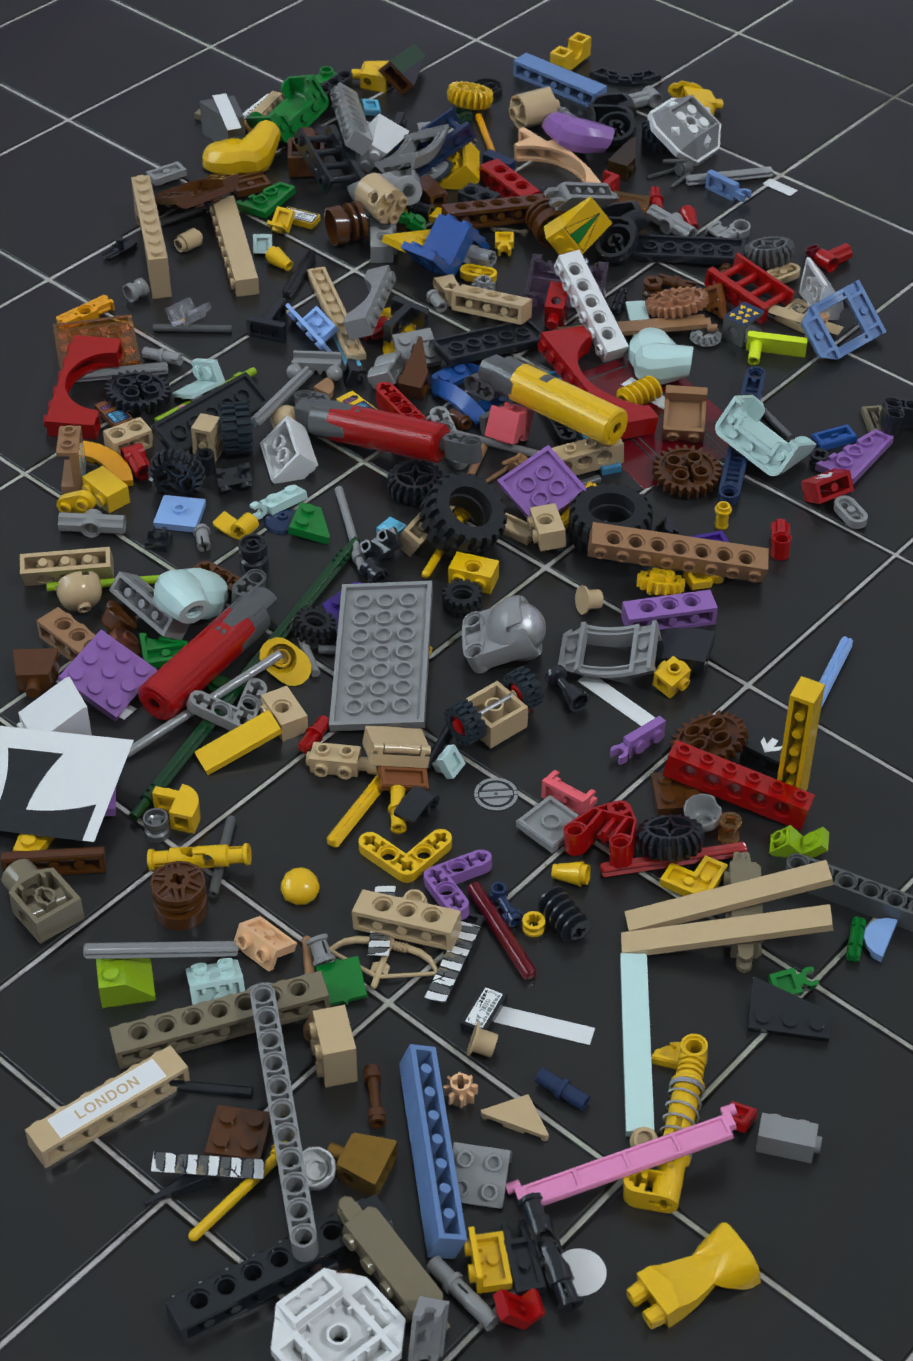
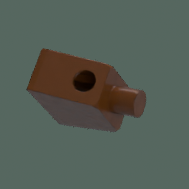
[13,648,61,698]

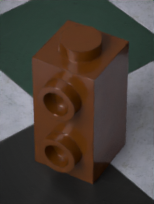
[419,175,448,208]

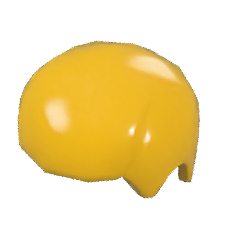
[280,867,320,905]

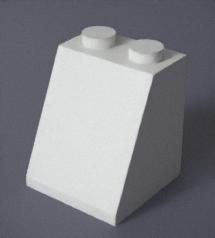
[355,114,409,173]
[17,677,92,736]

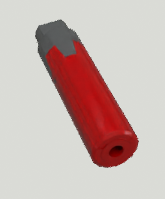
[138,569,278,721]

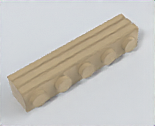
[247,91,283,116]

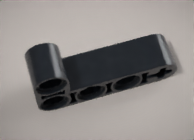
[879,397,913,436]

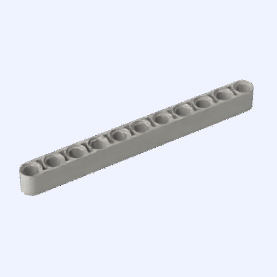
[250,984,319,1262]

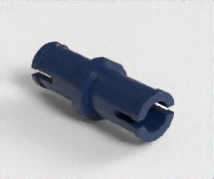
[535,1067,591,1111]

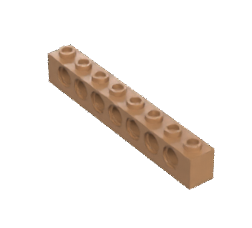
[587,522,769,583]

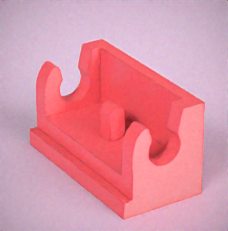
[541,770,597,816]

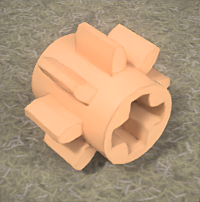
[443,1072,478,1108]

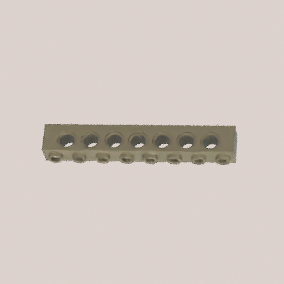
[110,970,331,1069]

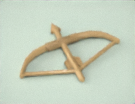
[329,936,438,989]

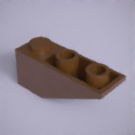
[397,336,430,400]

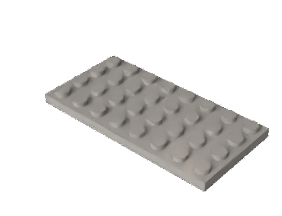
[329,581,433,731]

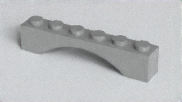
[343,265,396,340]

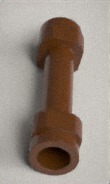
[363,1064,386,1129]

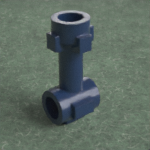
[488,882,522,927]

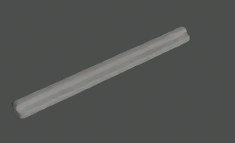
[251,366,313,428]
[83,941,239,959]

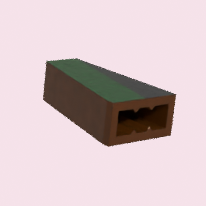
[379,44,426,95]

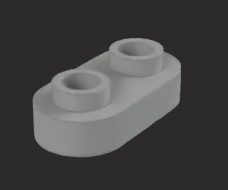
[833,496,868,529]

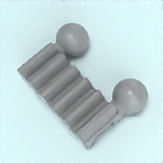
[286,350,343,381]

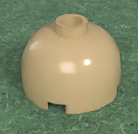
[55,571,102,613]

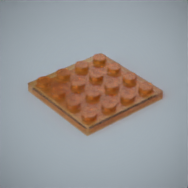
[53,314,141,371]

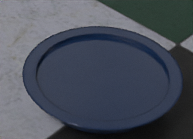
[264,509,296,535]

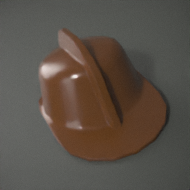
[101,600,137,635]

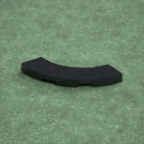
[589,67,661,87]

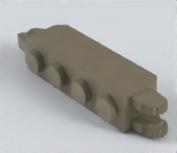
[723,852,764,973]
[336,1196,450,1332]

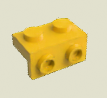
[464,1226,513,1294]

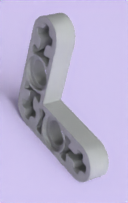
[186,678,267,731]

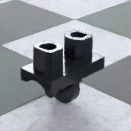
[360,526,403,561]

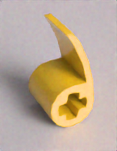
[213,511,259,540]

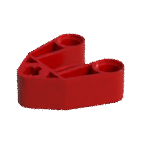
[563,800,637,868]

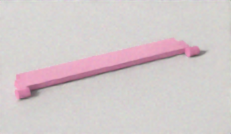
[506,1103,737,1206]

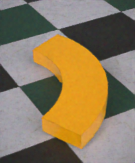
[69,441,133,486]

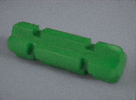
[846,916,866,962]

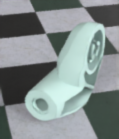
[628,327,693,385]
[153,568,228,624]

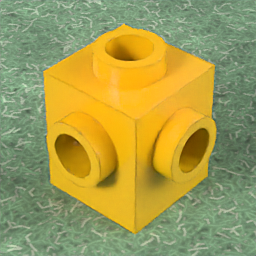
[653,656,691,699]

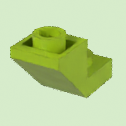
[769,825,829,858]

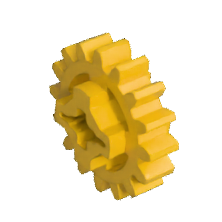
[636,567,686,596]

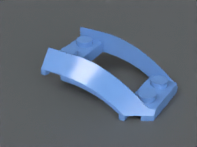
[801,280,887,359]

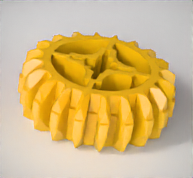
[447,81,493,111]

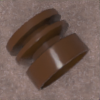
[525,197,565,248]
[324,201,368,246]
[150,861,208,931]

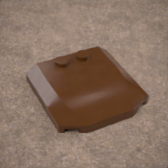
[154,173,240,209]

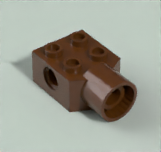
[288,127,325,178]

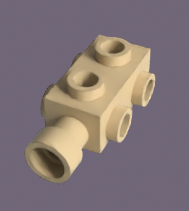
[306,742,379,780]

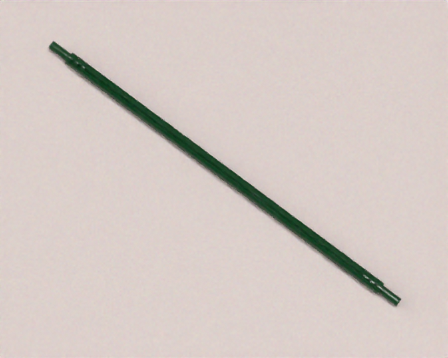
[129,536,360,821]

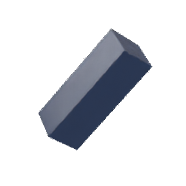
[483,149,516,171]

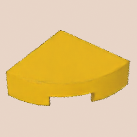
[651,1042,681,1070]

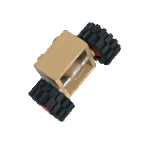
[444,666,544,749]

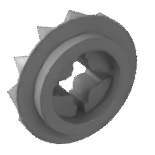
[690,328,722,347]

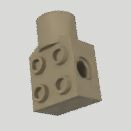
[2,859,84,944]

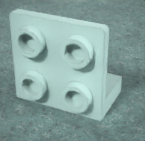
[172,358,225,401]
[185,958,245,1005]

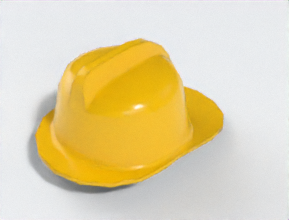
[259,637,312,686]

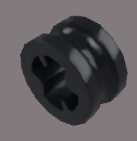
[809,448,829,467]

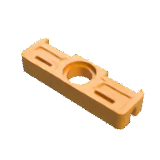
[56,295,115,332]

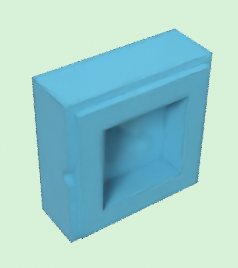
[360,99,381,116]
[376,517,407,536]

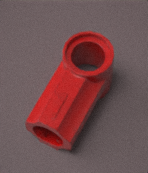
[814,243,853,273]
[120,443,149,481]
[770,519,792,561]

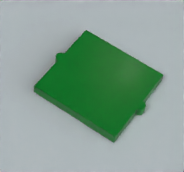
[316,956,368,1006]

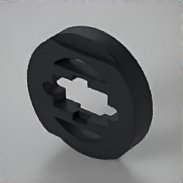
[473,78,502,97]

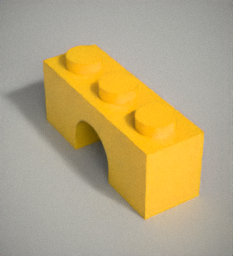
[550,32,591,71]

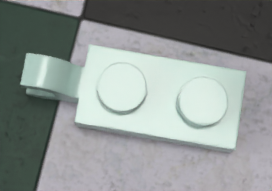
[249,485,308,520]

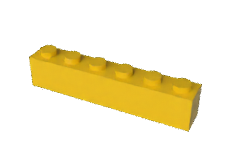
[777,676,825,791]

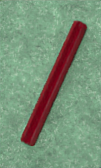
[468,881,536,981]

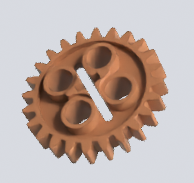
[645,286,709,319]

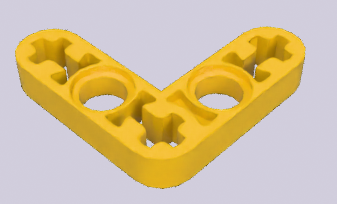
[358,829,452,883]

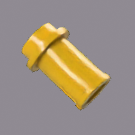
[714,501,732,530]

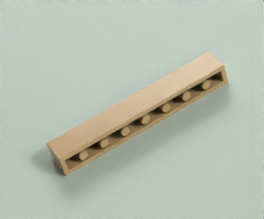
[209,196,259,297]

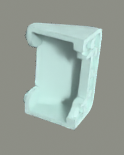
[715,395,817,476]

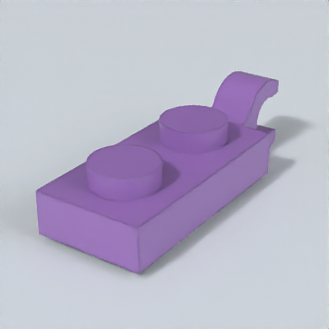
[610,716,666,765]

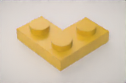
[659,855,728,896]

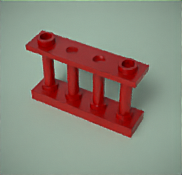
[704,253,795,324]

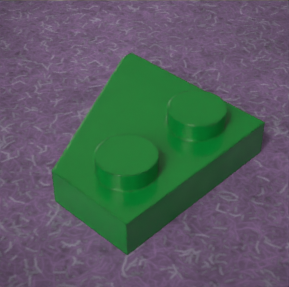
[288,502,330,545]
[139,633,188,669]

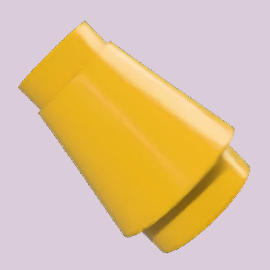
[265,246,293,271]
[551,861,591,887]

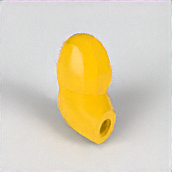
[202,120,281,175]

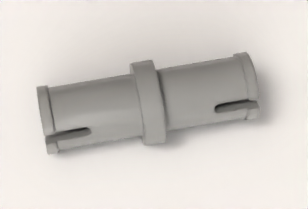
[142,346,183,366]

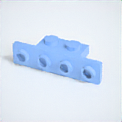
[285,303,339,352]

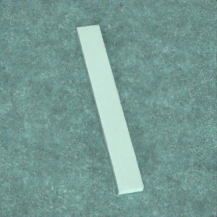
[620,953,654,1137]

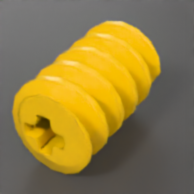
[616,375,662,405]

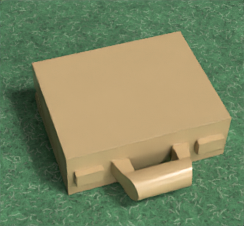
[362,726,431,768]

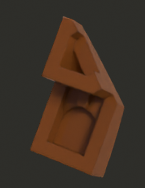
[702,283,727,319]

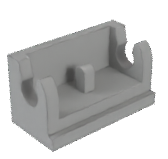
[408,1296,450,1361]

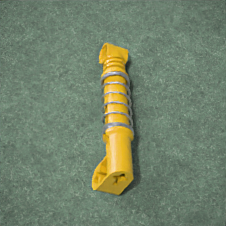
[623,1034,708,1213]

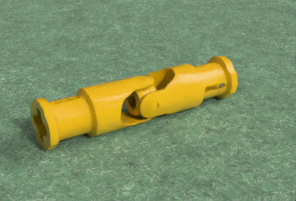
[147,843,252,871]

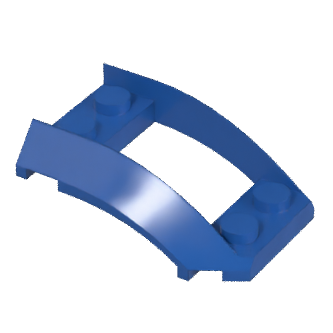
[429,363,509,427]

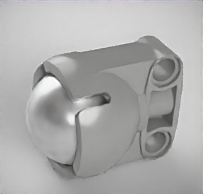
[462,595,546,674]

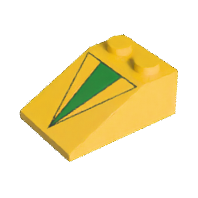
[544,196,612,255]

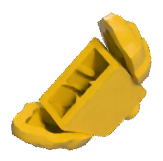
[668,80,723,116]

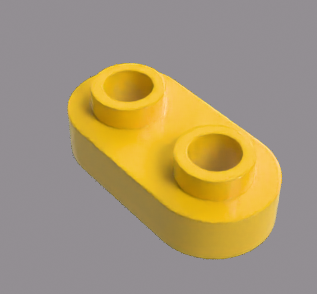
[460,264,497,282]
[56,490,96,513]

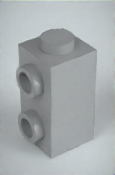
[755,1112,822,1163]

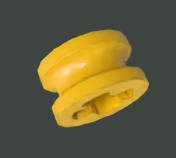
[522,911,545,937]

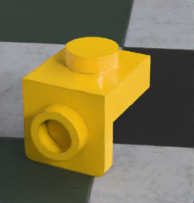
[267,206,296,234]

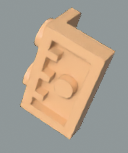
[234,916,297,971]

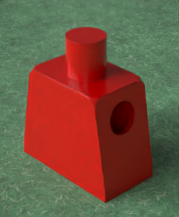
[544,281,570,330]

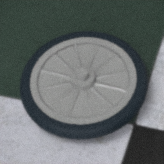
[421,160,452,182]

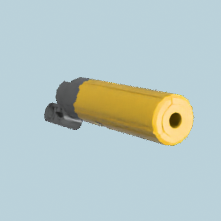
[464,354,628,446]

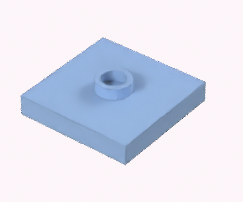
[153,495,206,532]

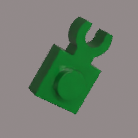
[398,211,426,231]
[768,967,819,996]

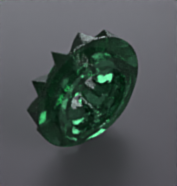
[446,106,473,125]

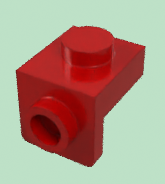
[602,170,620,193]
[493,1288,545,1330]

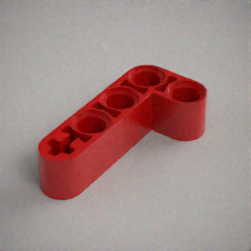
[376,382,426,420]

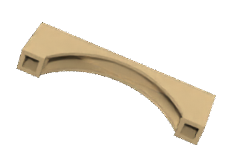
[131,175,172,299]

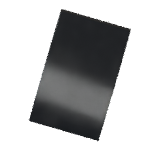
[655,628,716,675]

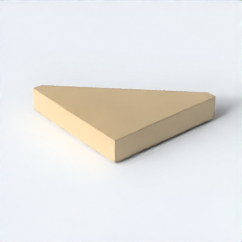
[481,1094,549,1142]

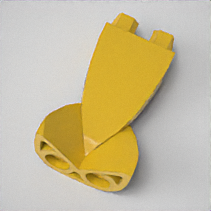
[626,1222,761,1330]

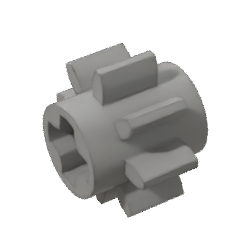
[472,275,496,291]

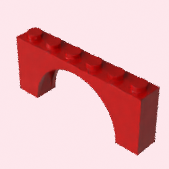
[43,335,124,440]

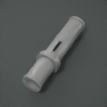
[426,1255,500,1331]

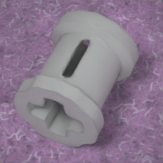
[305,933,336,967]

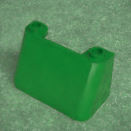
[245,74,329,143]

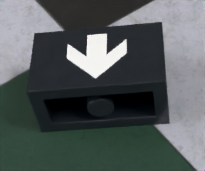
[739,727,783,779]

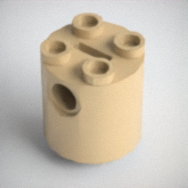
[509,86,560,129]
[355,173,408,224]

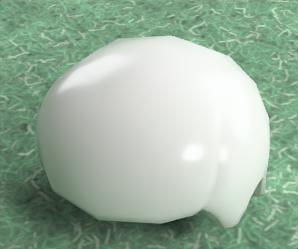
[293,1147,336,1191]

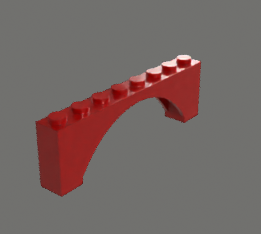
[538,326,659,440]

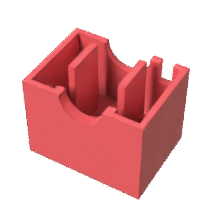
[484,401,534,444]

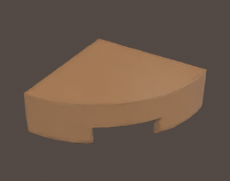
[314,377,334,399]

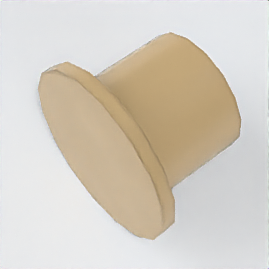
[575,585,604,615]
[466,1022,498,1058]

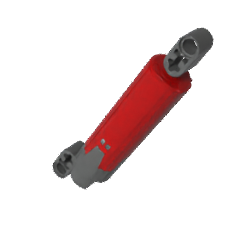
[294,390,482,464]

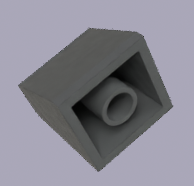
[200,95,246,142]

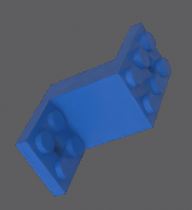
[401,214,490,277]

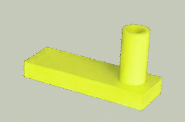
[746,330,808,366]

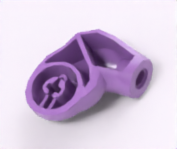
[542,111,615,153]

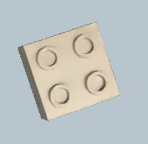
[309,1005,358,1088]

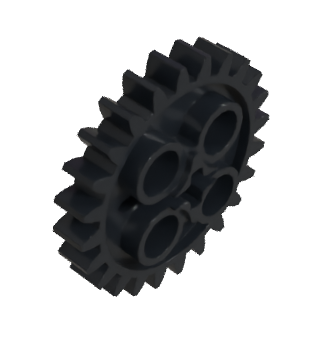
[104,369,171,414]

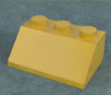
[438,142,480,190]

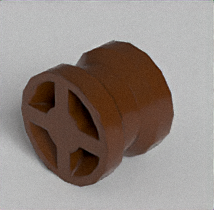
[643,276,662,298]

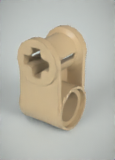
[433,274,459,307]

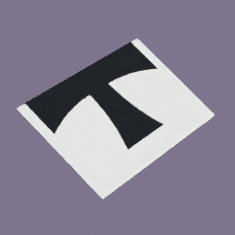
[0,726,134,842]

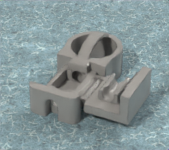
[705,219,751,238]

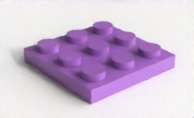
[497,445,586,518]
[58,630,157,721]

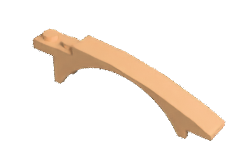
[514,127,601,183]

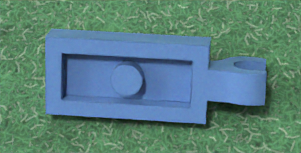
[705,169,751,202]

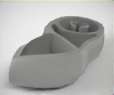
[347,168,422,205]

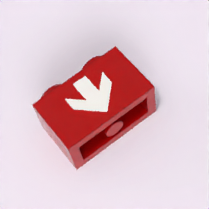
[801,468,854,504]

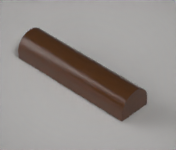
[1,846,106,875]

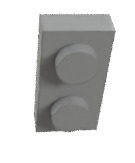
[146,161,187,186]

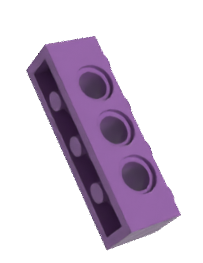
[621,590,718,630]

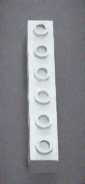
[554,250,629,363]

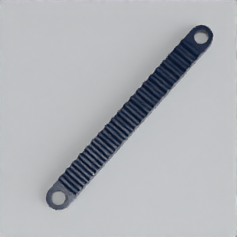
[718,366,766,506]

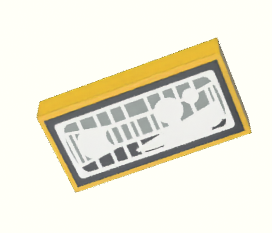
[286,206,321,230]

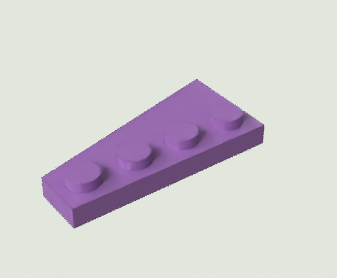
[815,429,894,484]

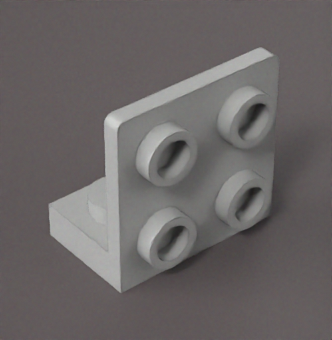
[453,1142,513,1208]

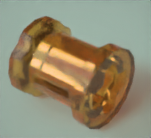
[718,812,742,844]

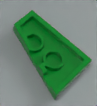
[236,182,296,219]

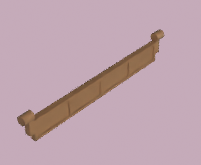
[558,314,718,336]

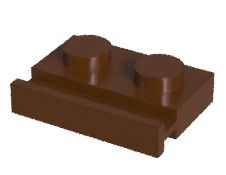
[233,170,271,198]

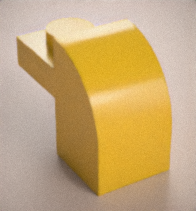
[152,784,201,834]

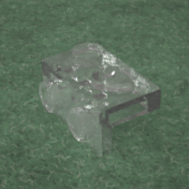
[165,297,212,327]

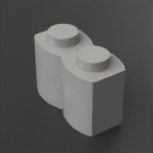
[367,350,406,389]

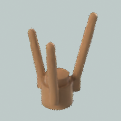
[485,452,528,483]

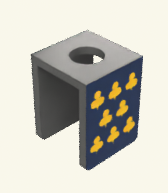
[721,302,764,348]

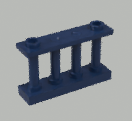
[394,107,477,177]

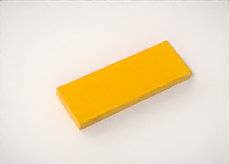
[194,709,283,775]

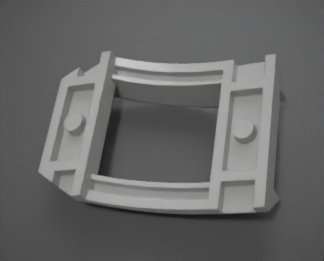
[374,124,449,173]
[558,620,662,679]

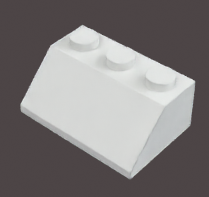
[799,258,844,320]
[260,416,318,484]

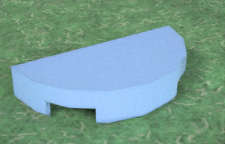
[863,918,898,962]

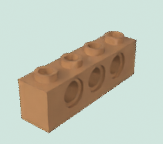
[36,607,96,662]

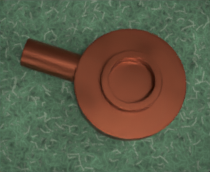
[109,627,142,655]

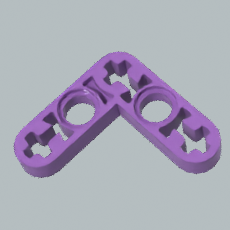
[423,850,493,920]

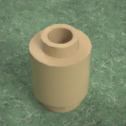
[174,228,203,253]

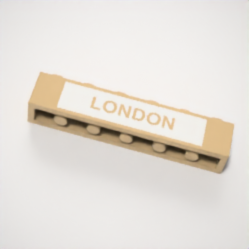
[25,1045,190,1169]

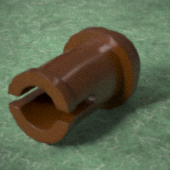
[448,408,472,430]

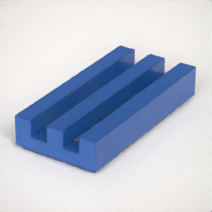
[811,424,858,450]

